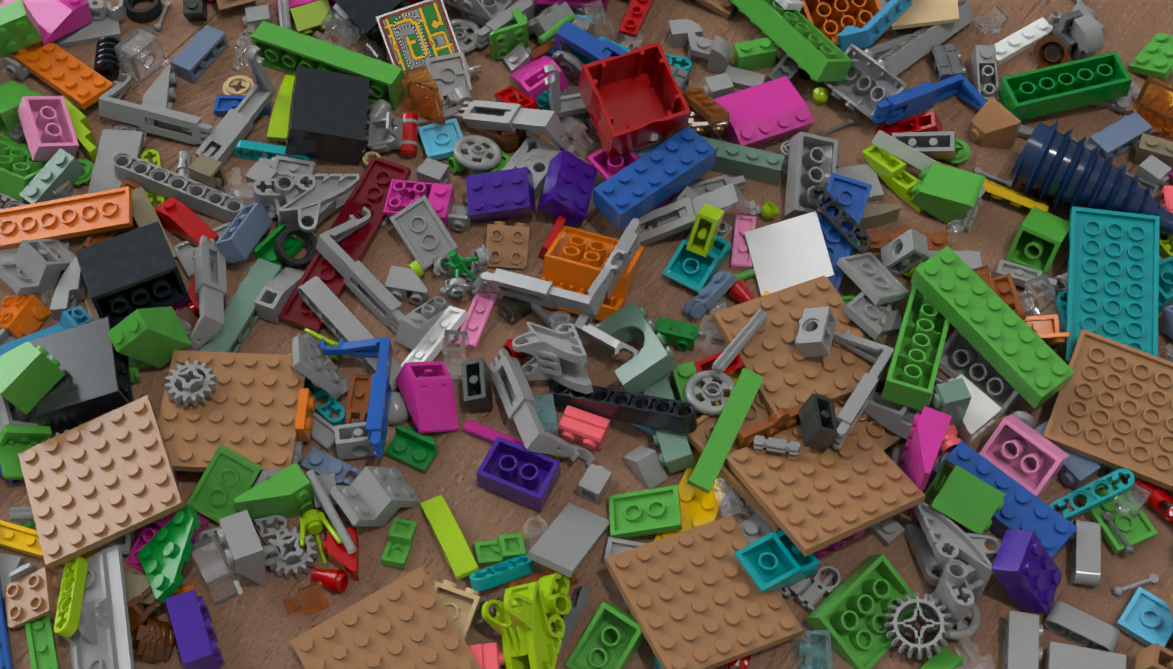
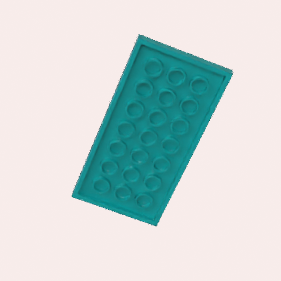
[1064,206,1160,365]

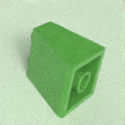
[0,80,42,138]
[910,162,986,227]
[1006,206,1070,276]
[107,307,192,368]
[0,341,65,415]
[924,460,1006,534]

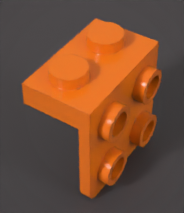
[0,294,51,339]
[1023,314,1071,346]
[295,388,316,442]

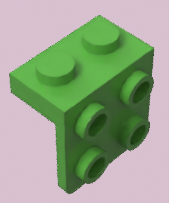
[489,8,529,61]
[0,424,52,480]

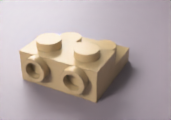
[433,580,483,642]

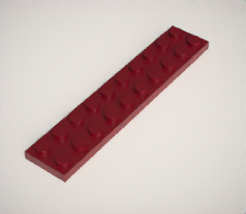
[278,156,411,334]

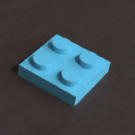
[418,118,467,160]
[1115,586,1173,647]

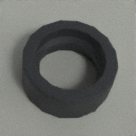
[124,0,163,23]
[274,226,317,268]

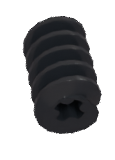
[94,36,122,81]

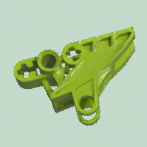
[482,572,572,669]

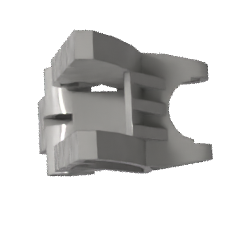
[253,173,359,246]
[512,311,593,394]
[904,502,1001,620]

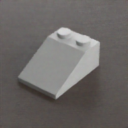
[216,510,267,586]

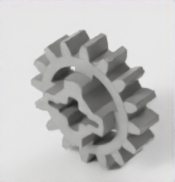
[165,360,217,407]
[266,527,318,579]

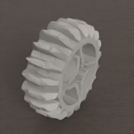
[884,592,953,660]

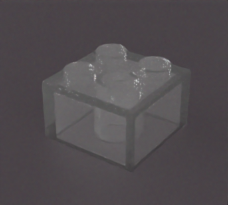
[114,25,168,85]
[191,534,244,606]

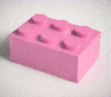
[17,96,79,161]
[979,414,1070,497]

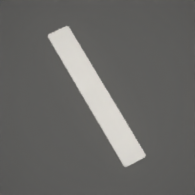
[872,130,986,198]

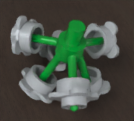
[433,245,491,298]

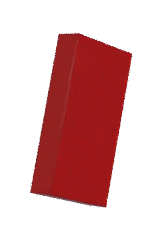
[538,216,566,260]

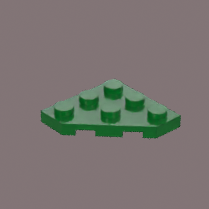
[137,504,201,603]

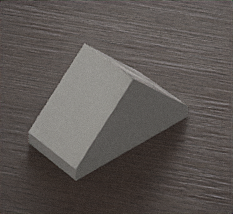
[622,445,668,490]

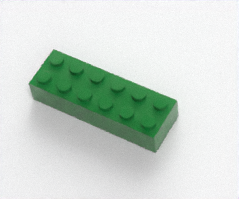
[999,51,1132,121]

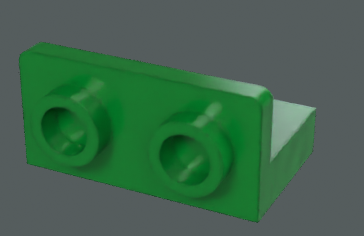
[253,224,304,268]
[655,316,700,351]
[384,425,439,475]

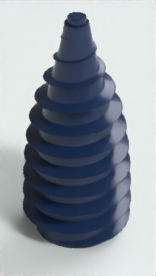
[1008,121,1173,235]

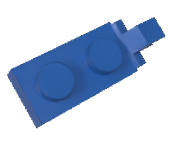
[213,95,272,116]

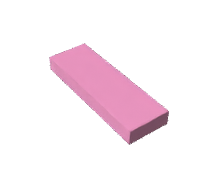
[730,214,757,270]
[455,291,498,350]

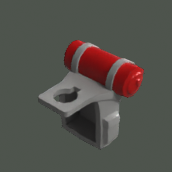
[367,111,419,157]

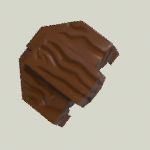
[493,129,525,151]
[132,617,175,665]

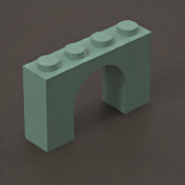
[594,301,677,393]

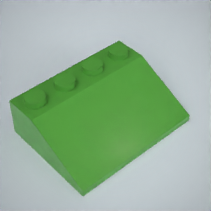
[0,134,48,202]
[805,554,923,669]

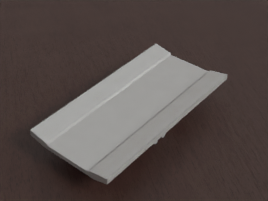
[65,544,135,669]

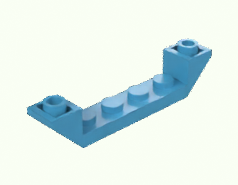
[837,0,913,52]
[0,305,93,356]

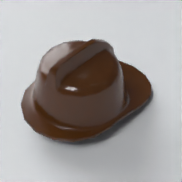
[1034,35,1072,69]

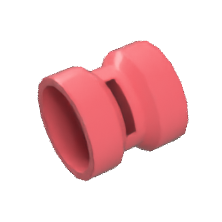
[940,424,962,455]

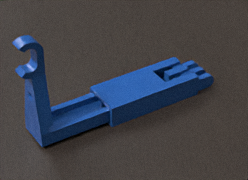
[548,20,628,63]
[872,73,987,125]
[320,337,393,458]

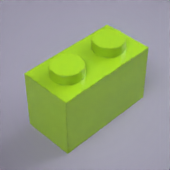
[290,0,335,35]
[686,203,725,257]

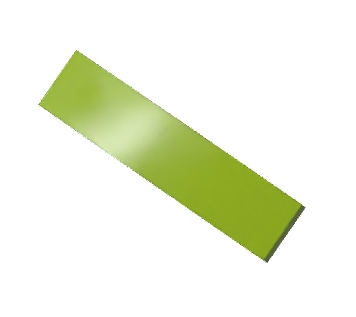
[267,75,295,142]
[62,95,98,164]
[862,144,923,213]
[420,494,479,580]

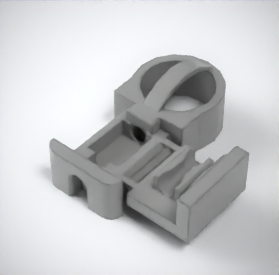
[787,566,841,613]

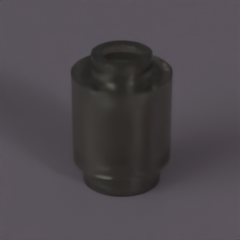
[363,41,390,63]

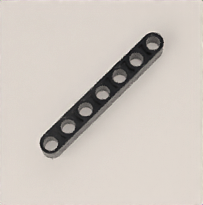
[549,381,698,433]

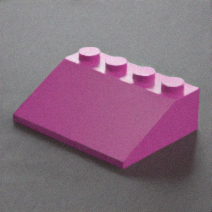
[0,0,92,46]
[714,76,814,148]
[900,406,952,519]

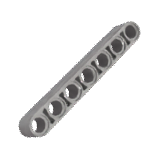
[876,0,974,75]
[113,153,244,223]
[297,276,402,392]

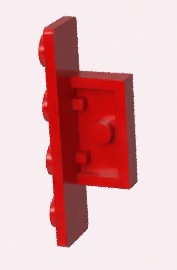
[619,0,653,37]

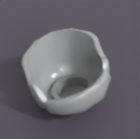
[388,392,411,425]

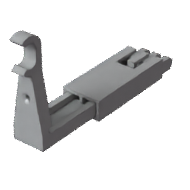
[476,0,602,48]
[195,45,277,165]
[544,64,588,118]
[99,73,212,145]
[454,100,583,160]
[621,182,761,246]
[316,207,404,334]
[574,218,641,359]
[186,235,227,351]
[481,249,629,316]
[832,329,895,449]
[489,348,594,466]

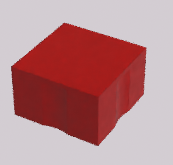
[578,42,691,159]

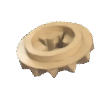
[222,75,254,96]

